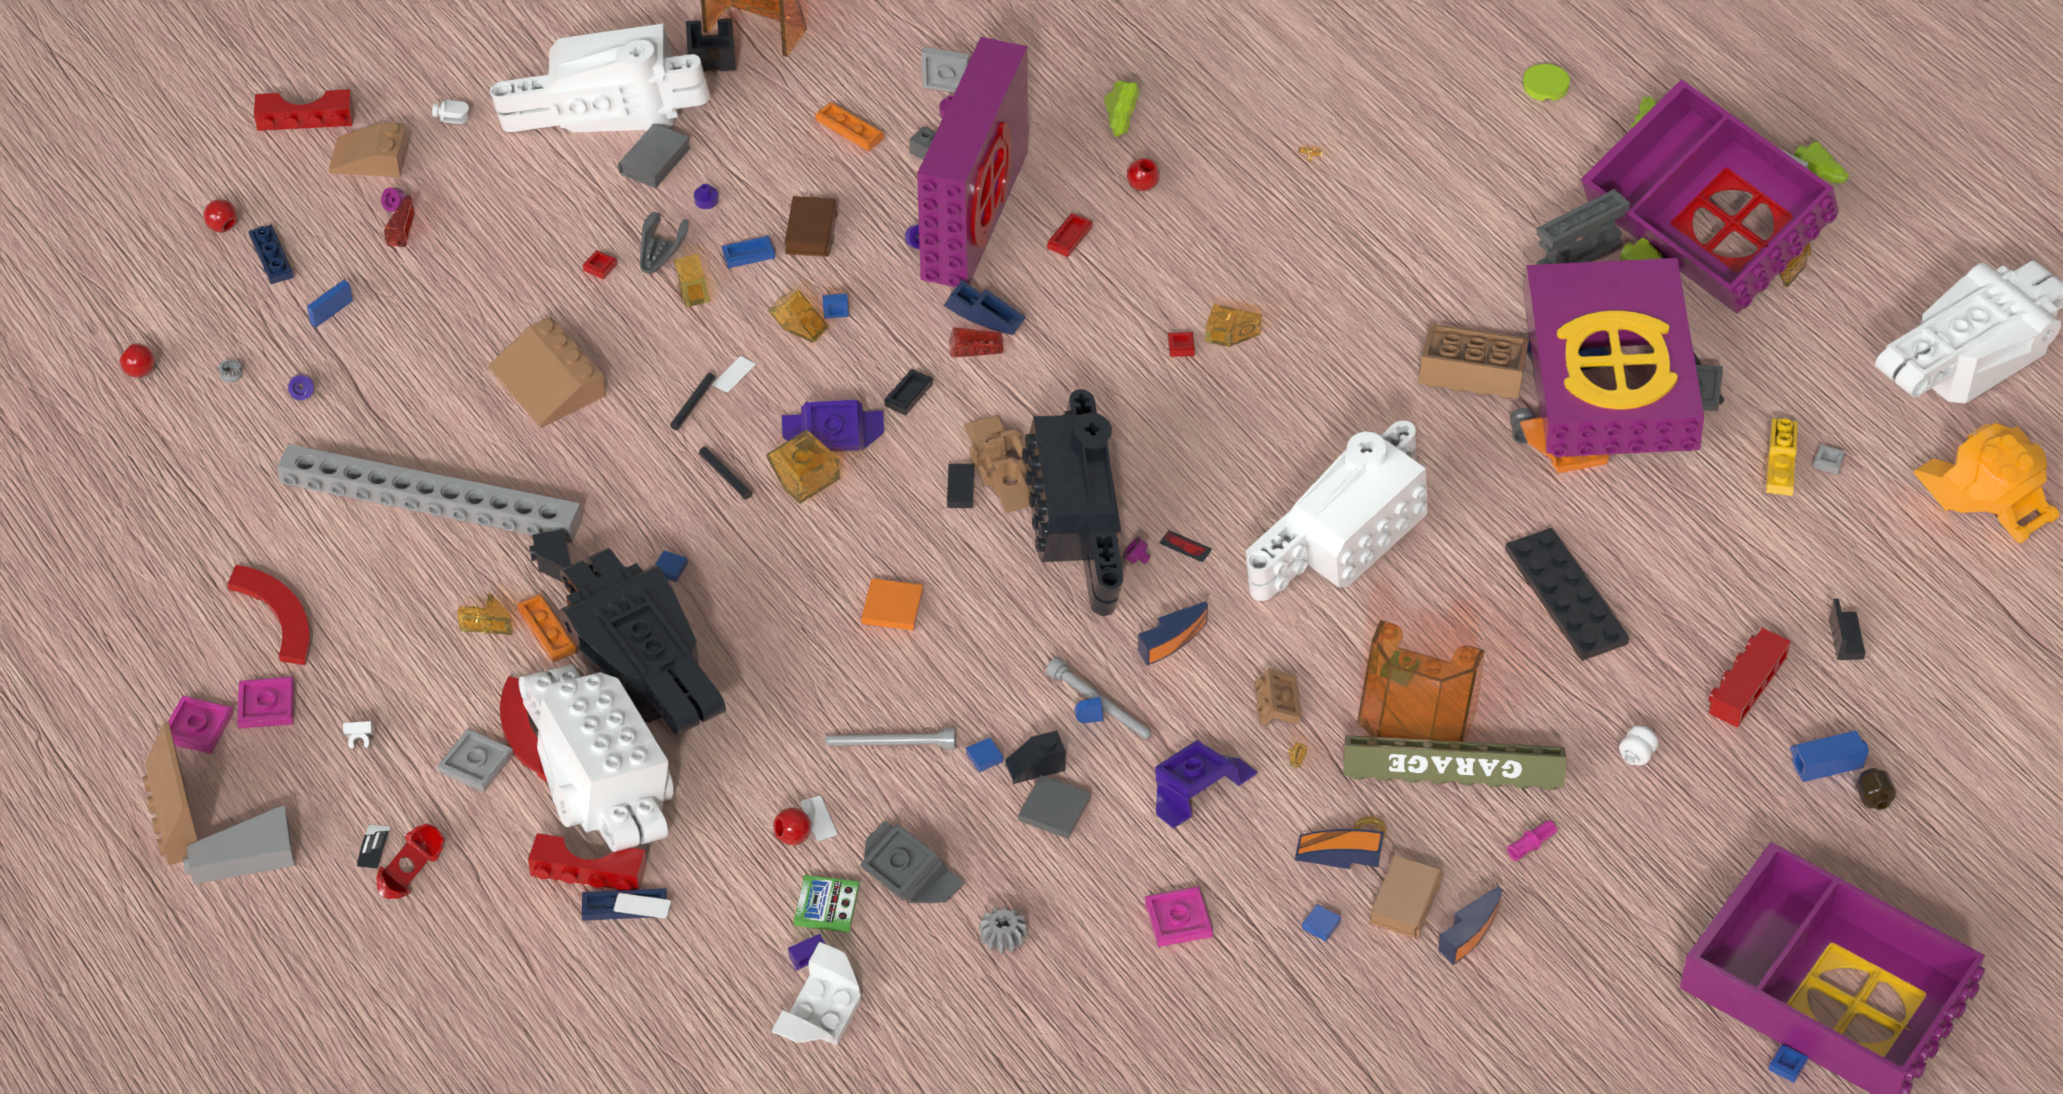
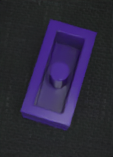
[788,934,826,971]

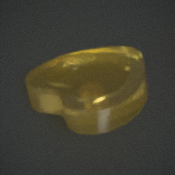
[1298,147,1323,161]
[1288,742,1308,769]

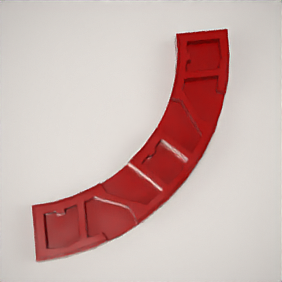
[227,565,310,665]
[500,676,547,782]

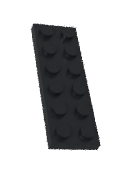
[1505,528,1629,661]

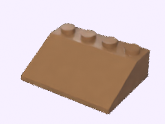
[489,316,605,428]
[1418,323,1529,399]
[142,722,198,865]

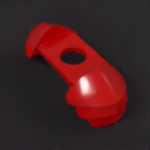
[376,824,445,899]

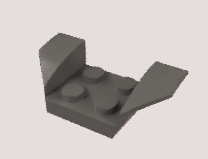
[860,821,964,903]

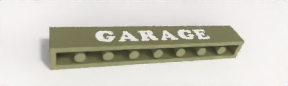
[1343,735,1567,790]

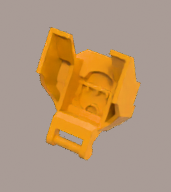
[1913,423,2060,543]

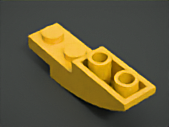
[1766,418,1798,496]

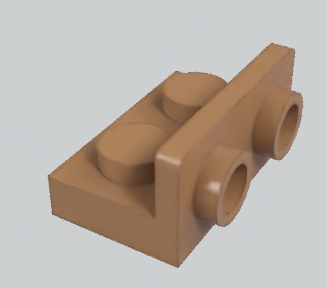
[1254,668,1302,726]

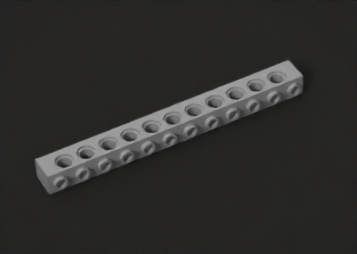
[277,444,582,543]

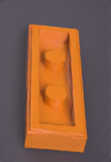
[815,102,884,151]
[517,594,577,663]

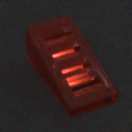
[384,195,415,247]
[949,327,1004,357]

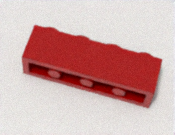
[1708,628,1791,728]

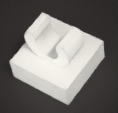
[343,721,374,749]

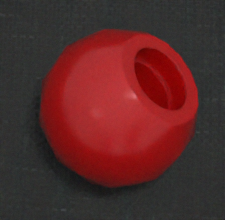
[1126,158,1160,191]
[203,199,237,233]
[119,343,155,378]
[773,807,812,846]

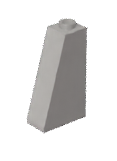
[183,806,294,884]

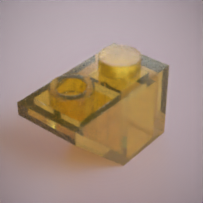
[768,289,829,343]
[1205,304,1262,347]

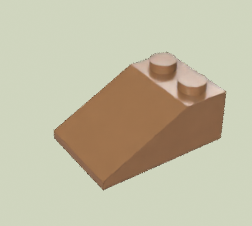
[329,122,409,177]

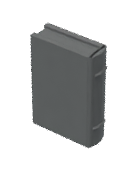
[618,124,690,188]

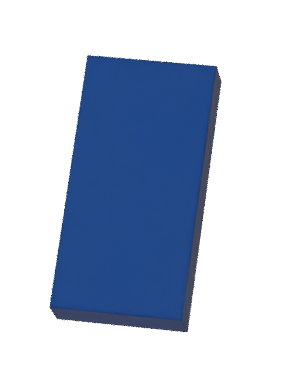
[721,236,775,268]
[307,280,353,327]

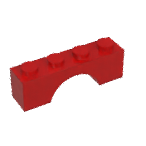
[254,89,353,131]
[528,833,647,890]

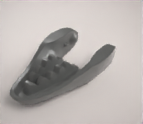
[640,212,689,274]

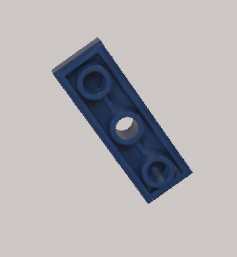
[248,224,294,285]

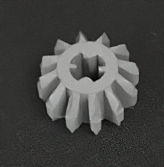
[979,905,1027,954]

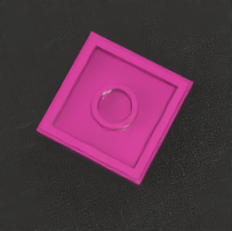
[237,677,294,729]
[168,695,233,754]
[1144,886,1213,947]

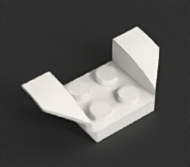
[772,942,861,1046]

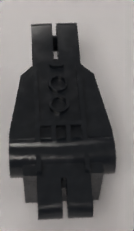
[1022,389,1123,616]
[559,548,726,735]

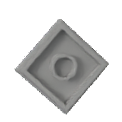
[922,47,970,93]
[437,729,514,793]

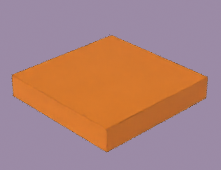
[861,578,923,631]

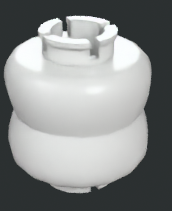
[1619,726,1659,765]

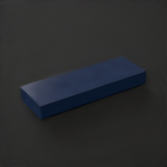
[582,888,667,921]

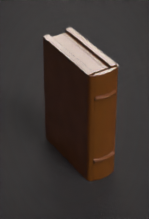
[785,196,838,257]

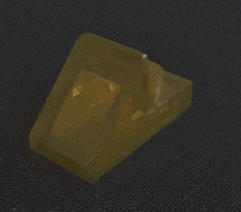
[673,253,710,307]
[457,593,513,635]

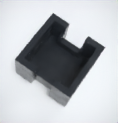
[686,18,736,72]

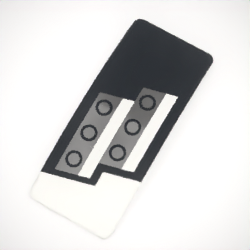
[357,824,390,869]

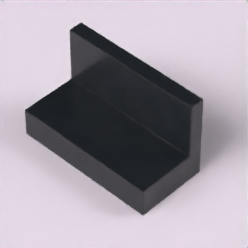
[1829,599,1865,660]

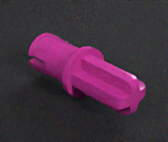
[1507,820,1557,861]

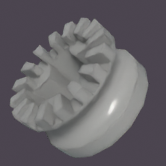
[218,359,242,383]

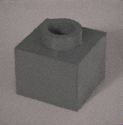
[909,126,936,160]

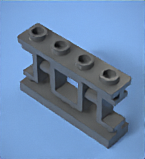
[1536,189,1630,265]

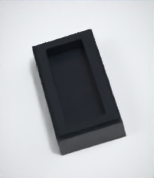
[884,369,933,416]
[947,464,974,508]

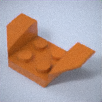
[1520,417,1610,473]

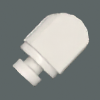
[432,100,469,125]

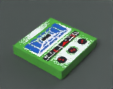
[794,875,860,933]

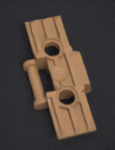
[964,415,1029,513]

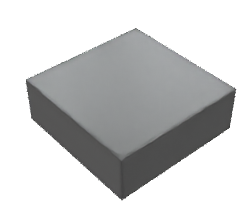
[1813,445,1846,475]

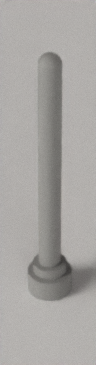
[1046,657,1151,739]
[825,728,956,750]

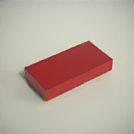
[1047,213,1093,257]

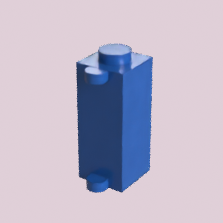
[1790,730,1869,782]

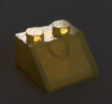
[766,430,840,504]

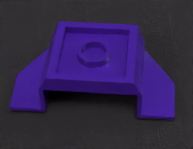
[782,400,884,453]
[1155,740,1257,829]

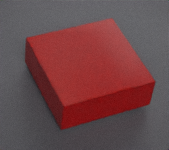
[582,250,617,279]
[1168,332,1195,357]

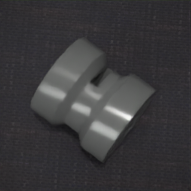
[1510,408,1536,444]

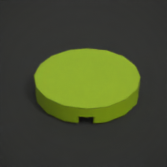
[1523,64,1570,101]

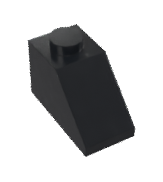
[529,529,571,582]
[1005,730,1066,784]

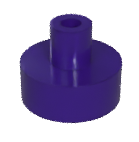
[694,184,718,209]
[905,224,920,249]
[288,374,314,400]

